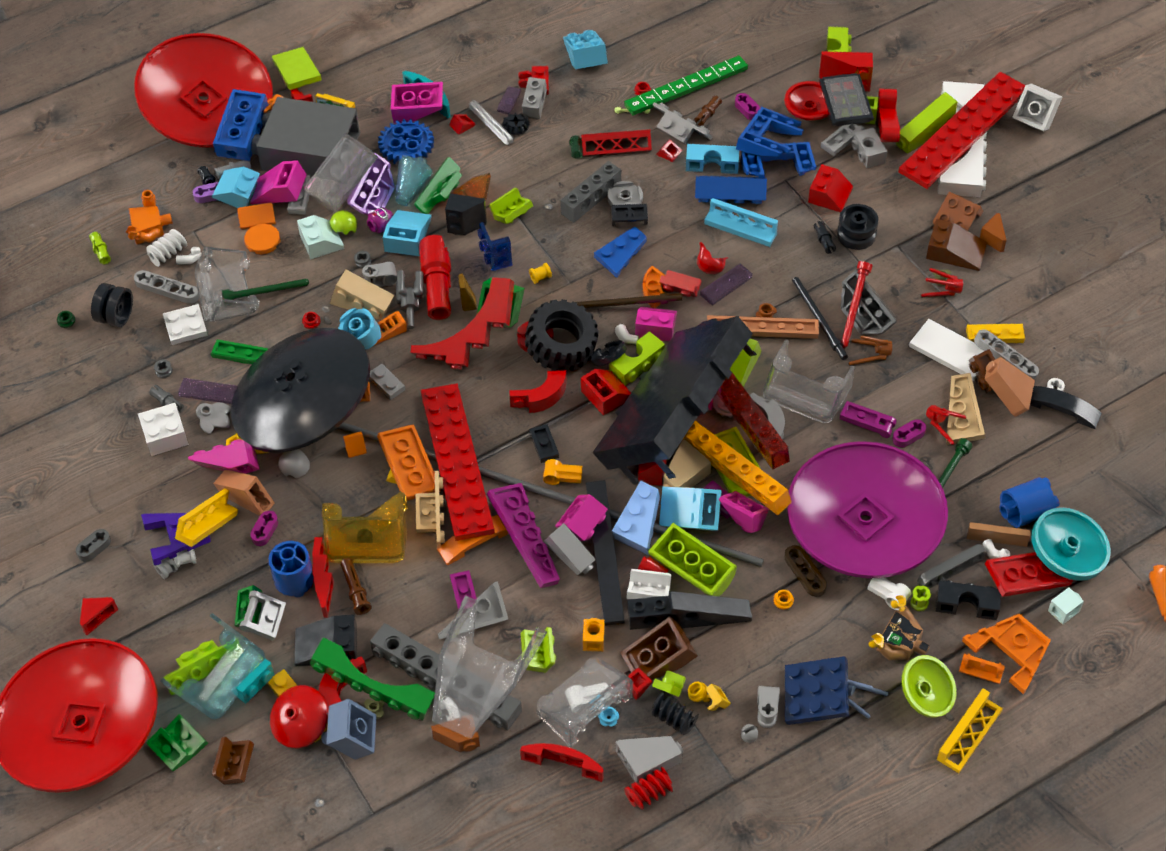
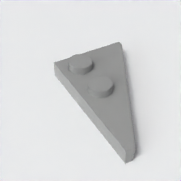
[438,581,508,639]

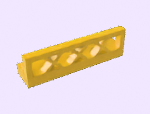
[175,488,238,547]
[937,688,1003,773]

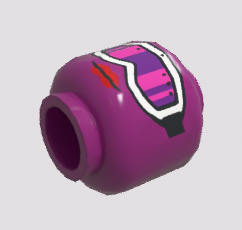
[367,207,393,234]

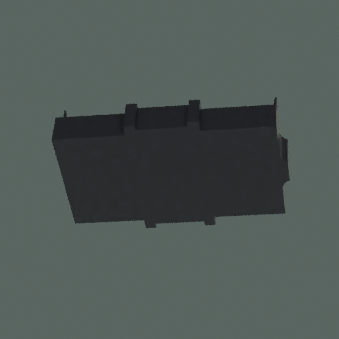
[592,316,757,485]

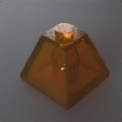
[451,173,491,201]

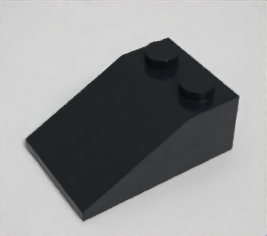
[294,615,357,666]

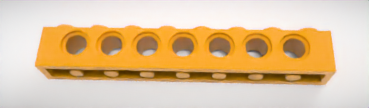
[682,421,792,515]

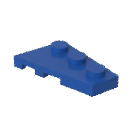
[594,227,647,278]

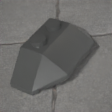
[841,270,897,335]

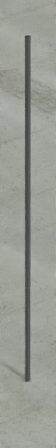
[338,422,764,567]

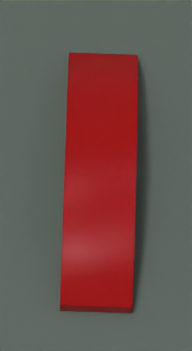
[520,743,604,782]

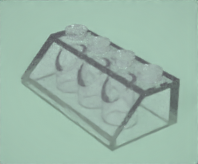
[303,133,378,213]

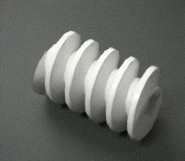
[147,229,187,267]

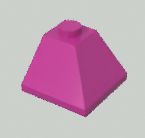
[719,491,769,533]

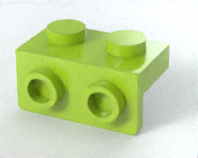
[489,188,533,224]
[521,627,556,673]

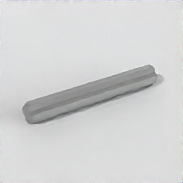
[469,100,514,145]

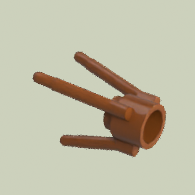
[848,336,892,365]

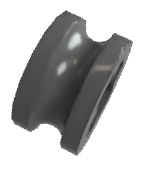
[354,251,371,268]
[154,359,172,378]

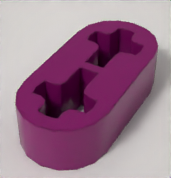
[735,93,760,120]
[893,420,926,448]
[250,511,278,546]

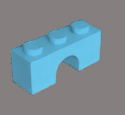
[686,144,739,174]

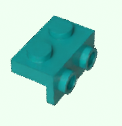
[231,659,275,704]

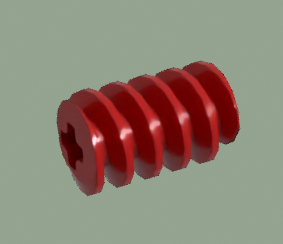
[624,766,673,810]

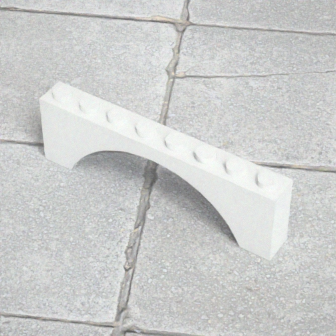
[938,81,987,197]

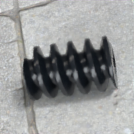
[652,691,699,735]

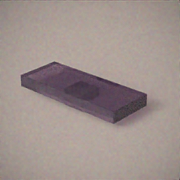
[497,86,521,114]

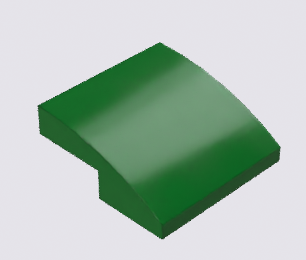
[146,714,208,771]

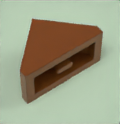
[980,213,1006,252]

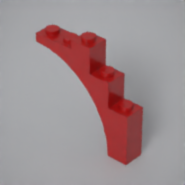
[410,277,515,370]

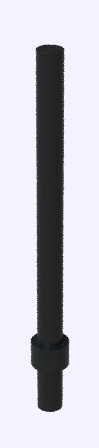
[792,277,848,360]

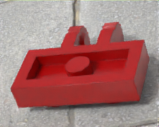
[518,66,549,95]

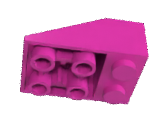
[250,160,307,205]
[188,439,260,474]

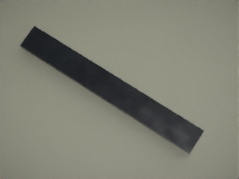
[586,480,625,626]

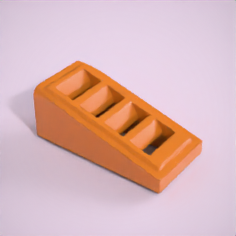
[375,311,407,345]

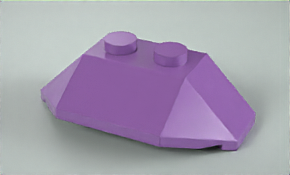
[347,153,395,214]

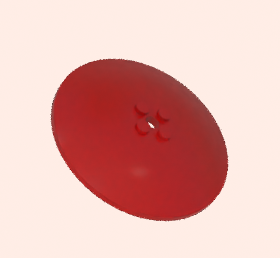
[134,33,273,148]
[0,638,158,793]

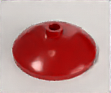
[785,81,836,121]
[270,685,329,749]

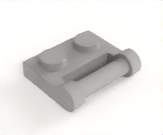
[239,591,286,641]

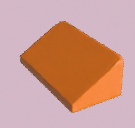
[237,203,276,229]

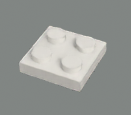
[163,304,208,345]

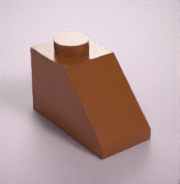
[431,715,480,752]

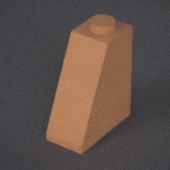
[985,357,1035,417]
[213,470,275,516]

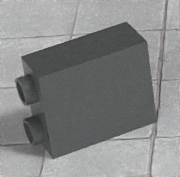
[252,97,360,182]

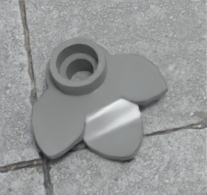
[196,402,231,434]

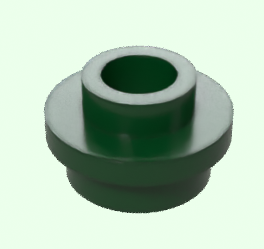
[57,311,76,328]

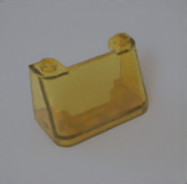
[322,503,407,563]

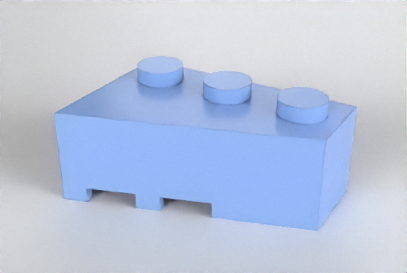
[612,481,660,556]

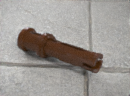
[340,558,372,615]

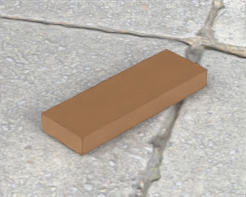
[967,522,1030,547]

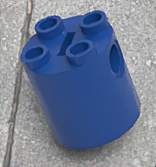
[1000,477,1060,528]
[268,541,314,598]

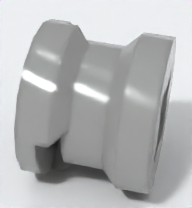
[153,557,178,580]

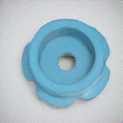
[598,707,619,727]

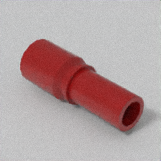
[419,235,451,320]

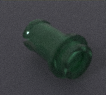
[569,135,582,158]

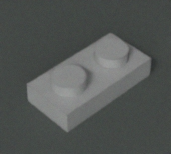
[369,364,405,400]

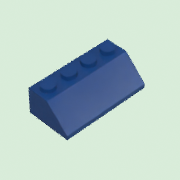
[695,176,767,204]

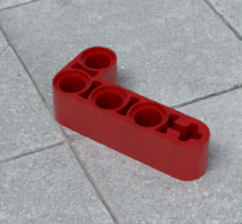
[877,89,900,142]

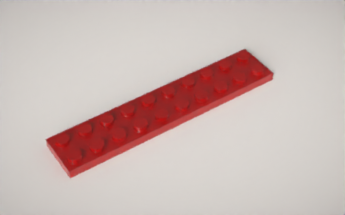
[898,71,1026,189]
[420,383,495,541]

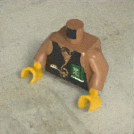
[869,595,930,661]

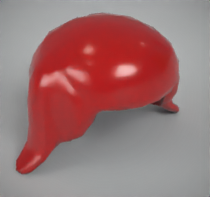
[697,242,728,275]

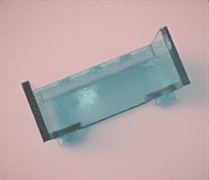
[161,613,265,719]

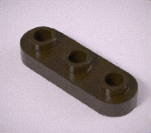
[784,545,827,597]

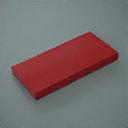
[985,552,1073,597]

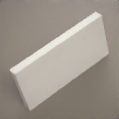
[909,319,984,381]

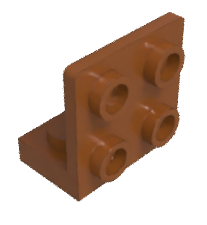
[933,192,983,231]

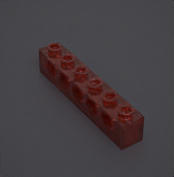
[717,373,790,470]

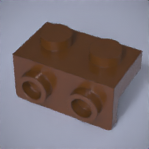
[968,349,995,393]
[212,737,254,784]

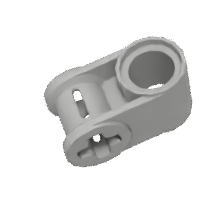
[362,262,397,287]
[757,686,780,728]

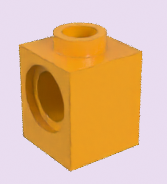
[583,618,605,652]

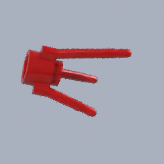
[921,268,963,297]
[926,405,966,445]

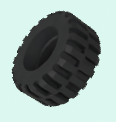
[525,299,599,372]

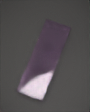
[700,264,753,306]
[178,378,237,404]

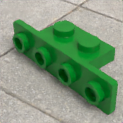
[414,157,462,214]

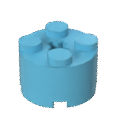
[338,308,382,350]

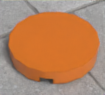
[244,224,280,255]

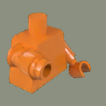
[126,190,173,244]

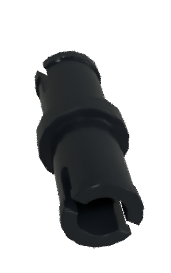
[813,221,836,254]

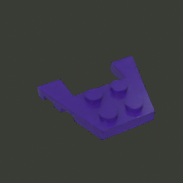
[141,513,211,566]

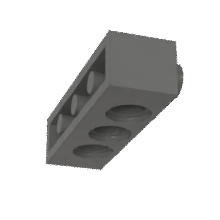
[560,161,621,223]

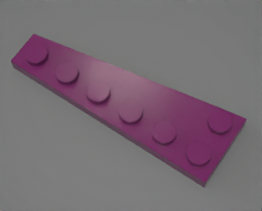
[486,483,560,588]

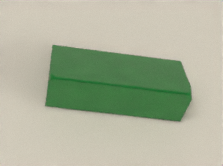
[234,585,263,627]

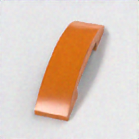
[437,515,509,566]

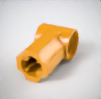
[543,459,583,485]

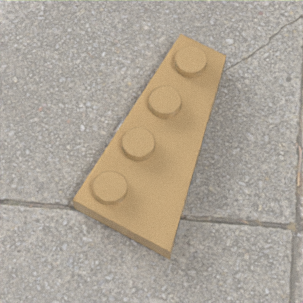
[946,373,985,445]

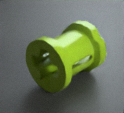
[910,586,931,611]

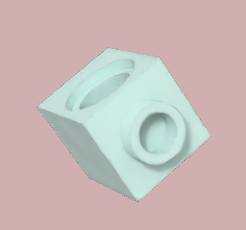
[1048,587,1084,625]

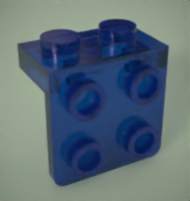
[477,222,513,271]

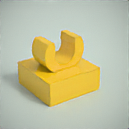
[703,684,731,711]

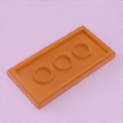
[377,424,441,501]

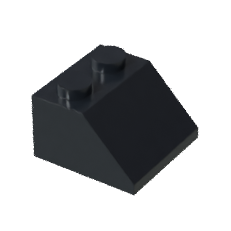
[445,193,487,235]

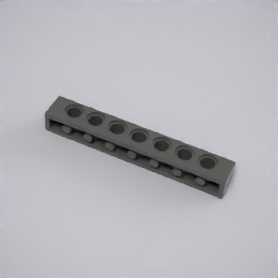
[370,623,522,730]

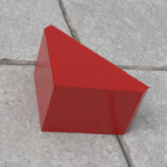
[80,597,118,636]

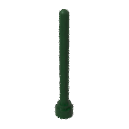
[221,279,309,305]
[938,438,973,489]

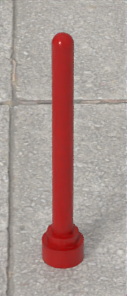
[841,261,873,348]

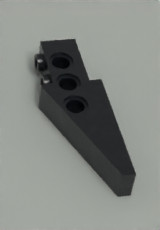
[628,591,752,630]

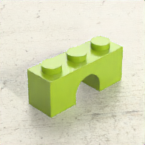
[827,27,851,52]
[609,331,665,386]

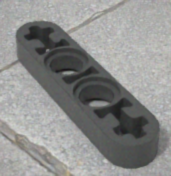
[917,544,987,589]

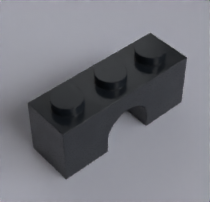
[935,580,1001,620]

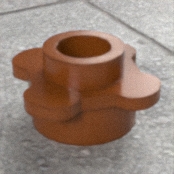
[756,303,777,318]

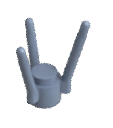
[848,679,888,718]

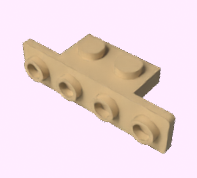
[415,471,445,549]

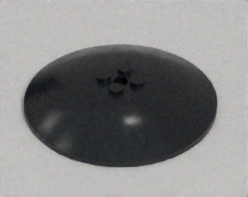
[231,328,370,453]

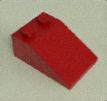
[819,51,873,92]

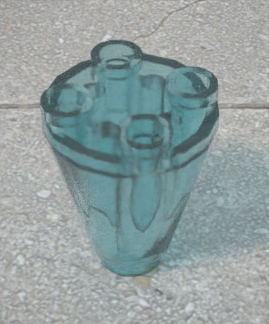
[395,155,433,206]

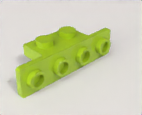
[163,638,245,695]

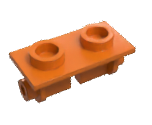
[959,653,1005,684]

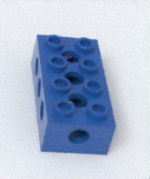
[213,89,268,161]

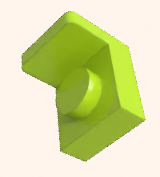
[652,670,686,697]

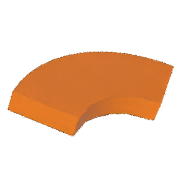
[643,266,665,308]

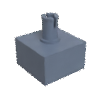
[321,699,376,760]

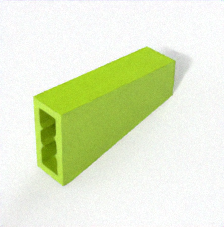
[896,92,958,154]

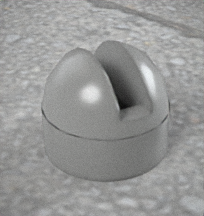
[741,724,758,743]

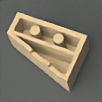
[330,270,394,320]

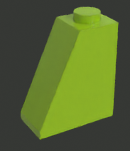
[726,339,762,388]

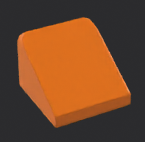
[343,431,367,458]

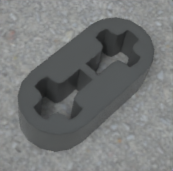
[76,529,111,562]

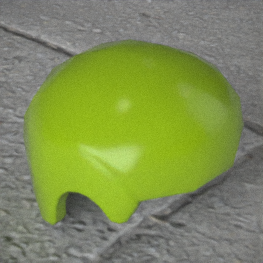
[329,210,357,235]

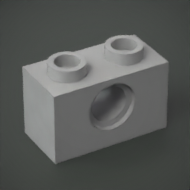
[522,77,547,119]
[851,128,887,168]

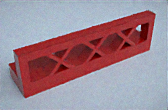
[581,129,652,156]

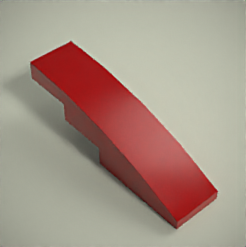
[312,537,334,618]

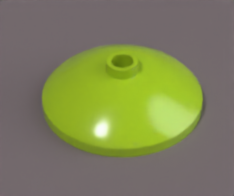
[902,655,956,718]

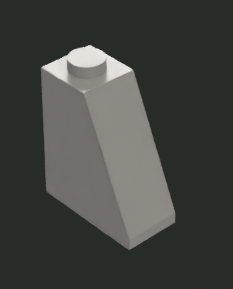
[543,523,596,575]
[616,736,683,784]

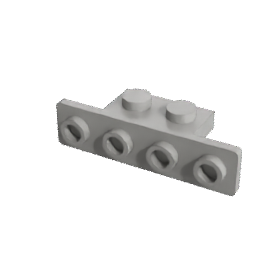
[653,102,713,144]

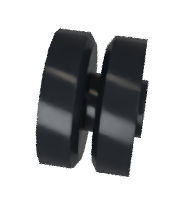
[837,204,879,250]
[91,283,133,327]

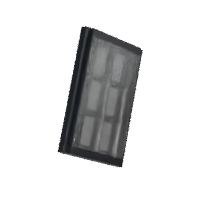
[819,73,874,126]

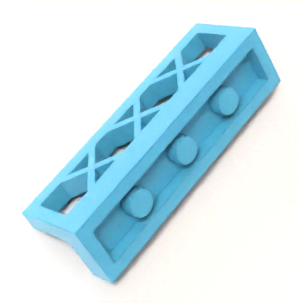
[704,198,778,247]

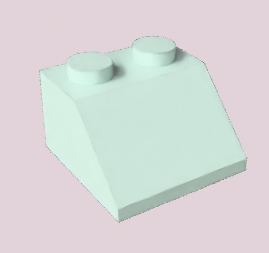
[297,215,345,259]

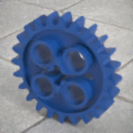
[378,119,434,165]

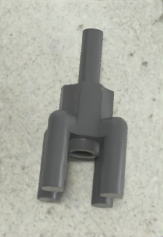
[396,270,423,329]

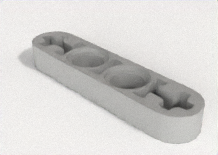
[134,270,199,304]
[974,329,1039,380]

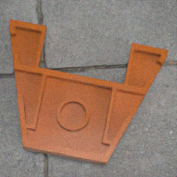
[962,614,1051,694]

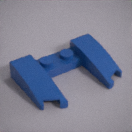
[736,107,803,157]
[740,142,816,178]

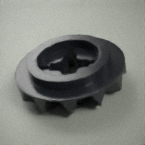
[502,112,530,135]

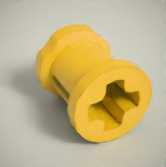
[529,263,552,284]

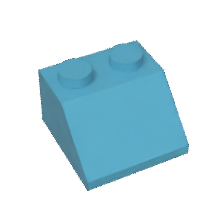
[212,167,260,208]

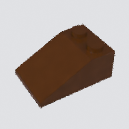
[926,219,987,271]
[620,617,698,680]

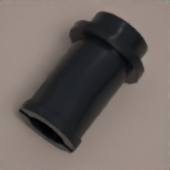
[197,166,215,185]

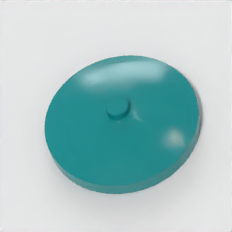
[1031,508,1111,580]

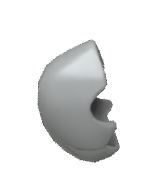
[278,449,310,479]

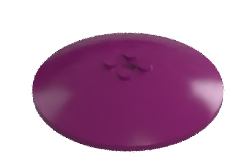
[787,442,948,578]

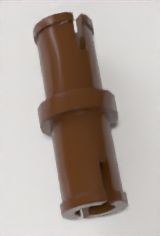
[694,95,722,126]

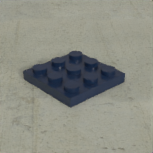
[785,656,849,725]

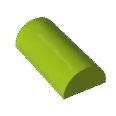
[648,523,737,596]

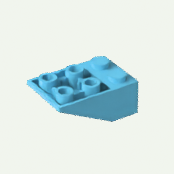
[563,30,608,69]
[382,210,432,256]
[659,486,722,531]

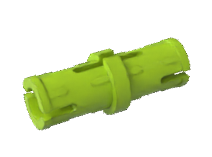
[89,232,111,265]

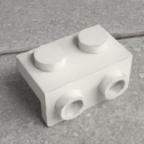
[627,569,671,599]

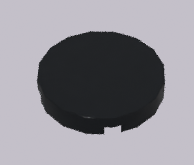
[591,340,627,366]

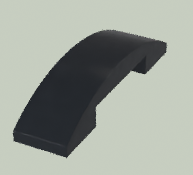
[1030,386,1102,429]

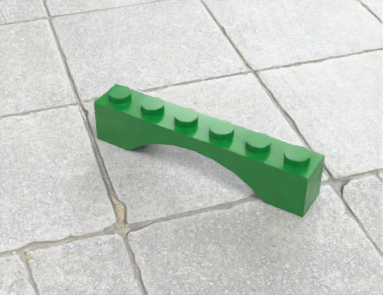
[310,637,436,721]

